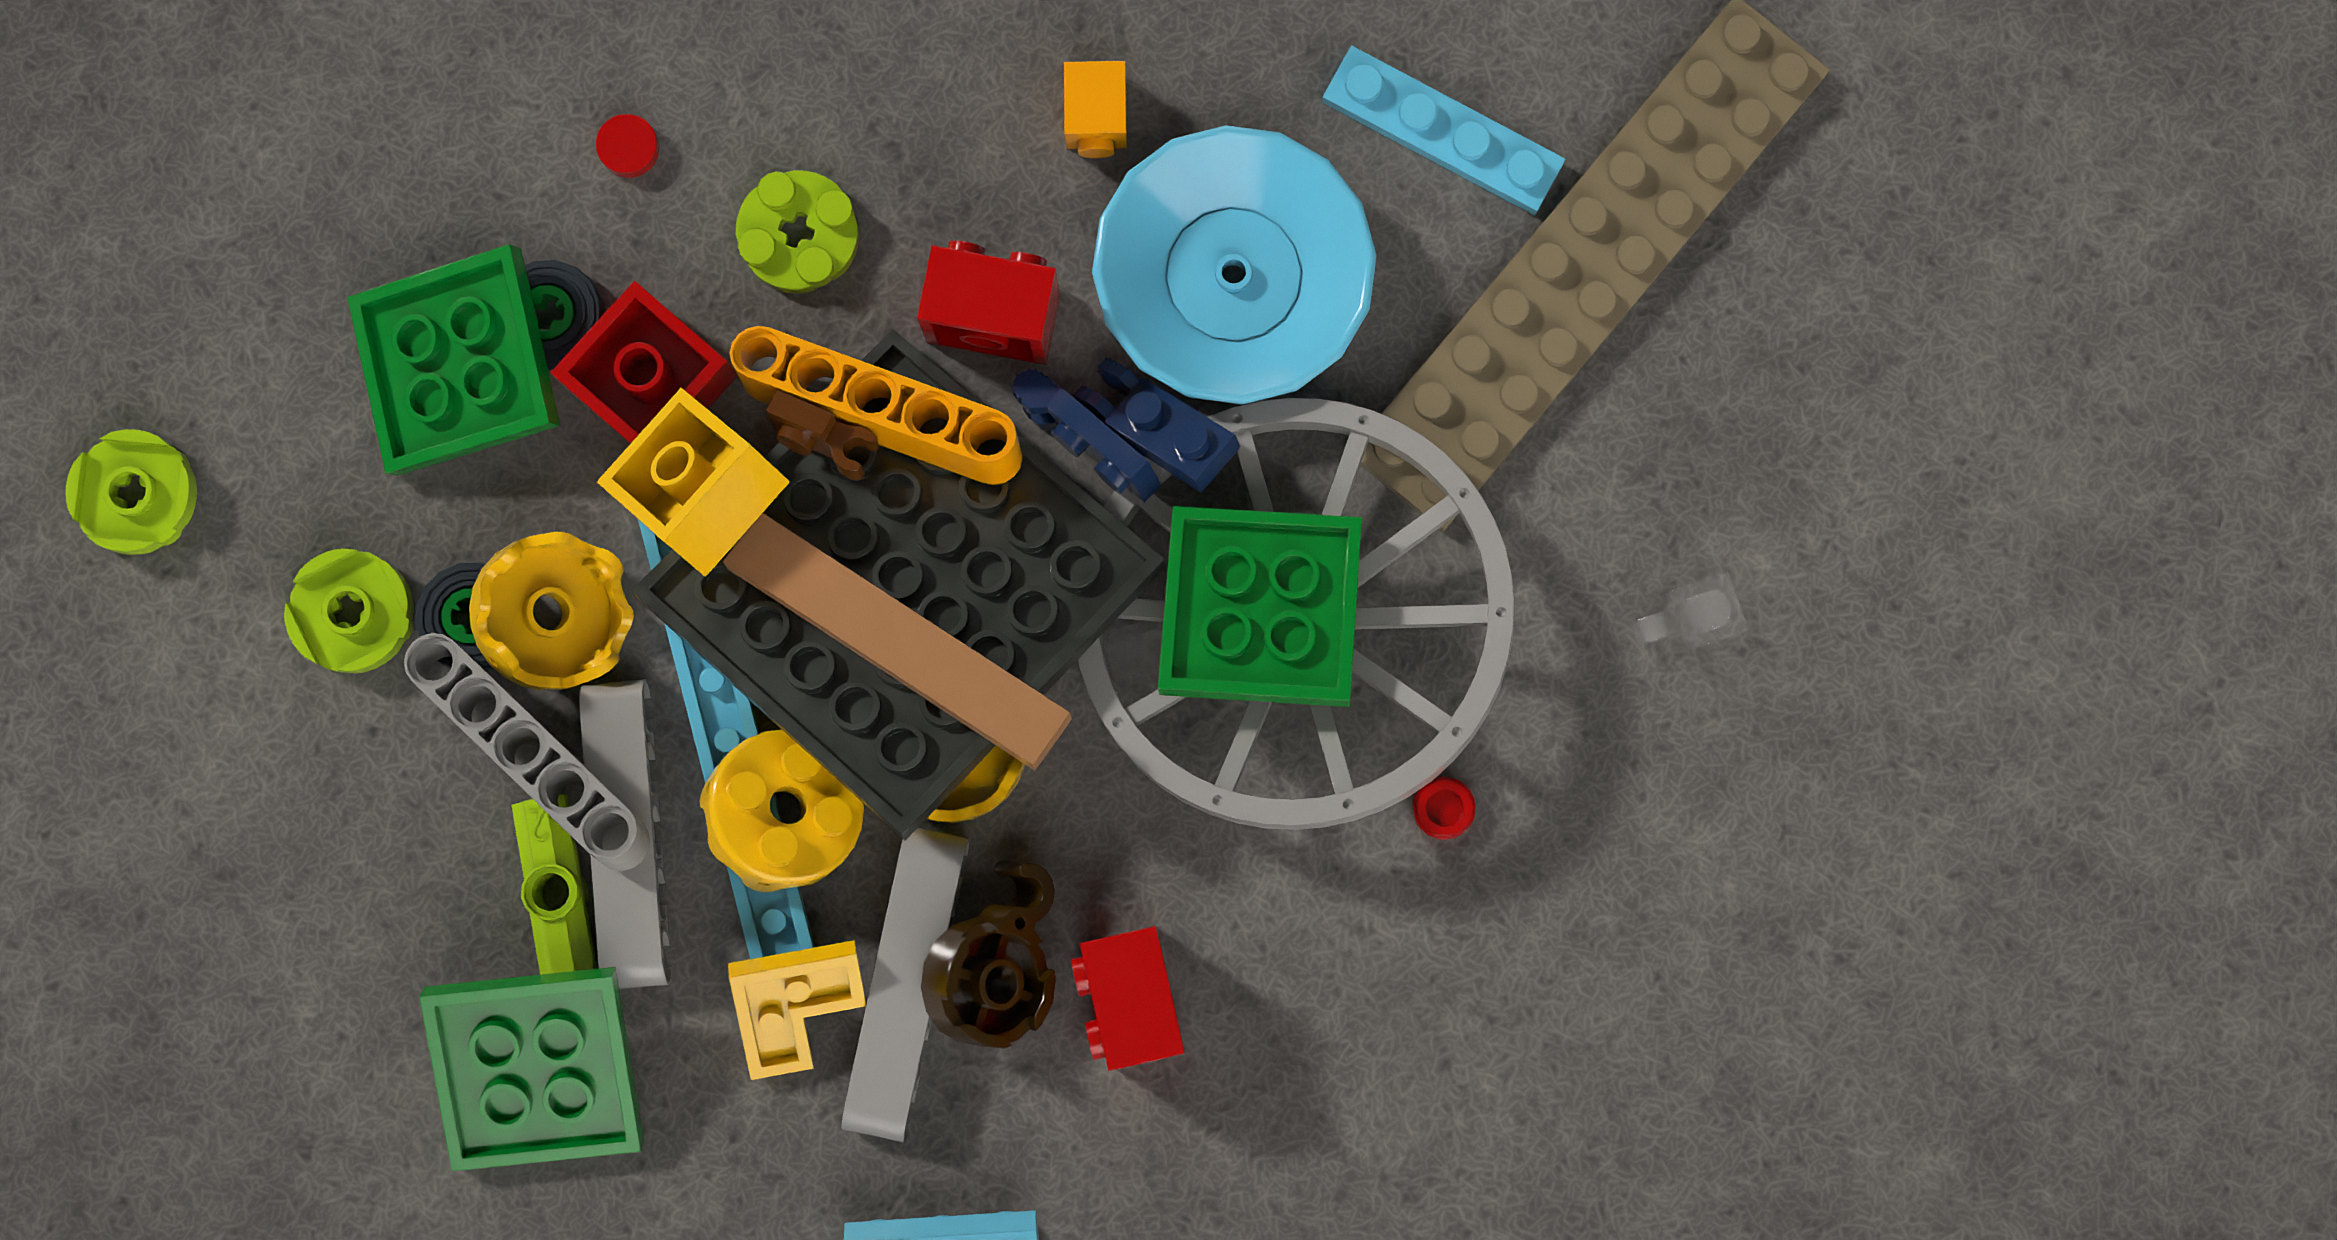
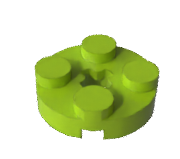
[736,170,859,294]
[65,429,197,555]
[284,548,414,674]

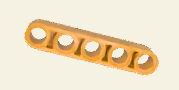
[730,326,1022,485]

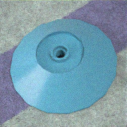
[1092,125,1377,405]

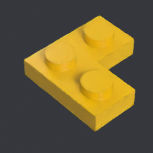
[728,940,866,1080]

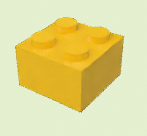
[597,388,790,577]

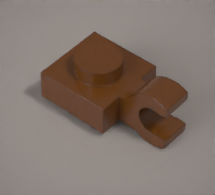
[766,390,879,480]

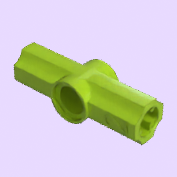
[511,795,598,974]

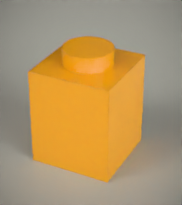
[1064,61,1127,158]

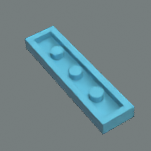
[1322,45,1566,216]

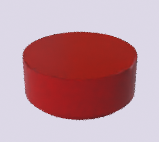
[596,114,660,178]
[1412,777,1476,840]

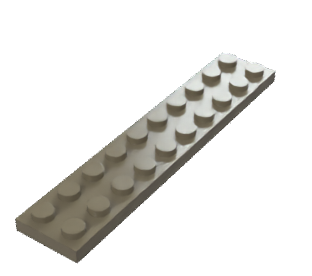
[1360,0,1830,533]

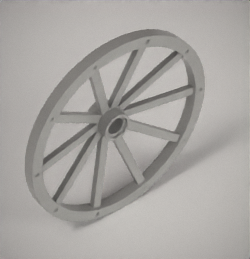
[1078,398,1514,830]

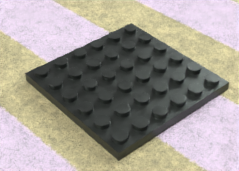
[631,329,1166,841]

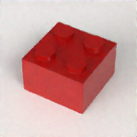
[917,240,1060,365]
[550,280,738,444]
[1071,926,1185,1071]

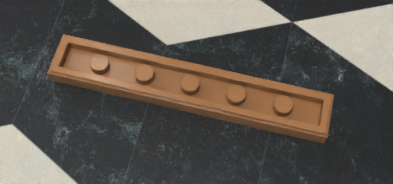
[723,513,1072,771]

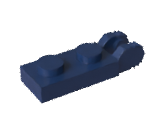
[1073,357,1241,493]
[1011,368,1161,503]

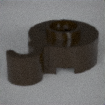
[921,861,1056,1049]

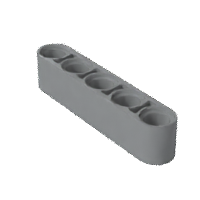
[404,633,650,871]
[580,679,672,989]
[841,828,970,1143]

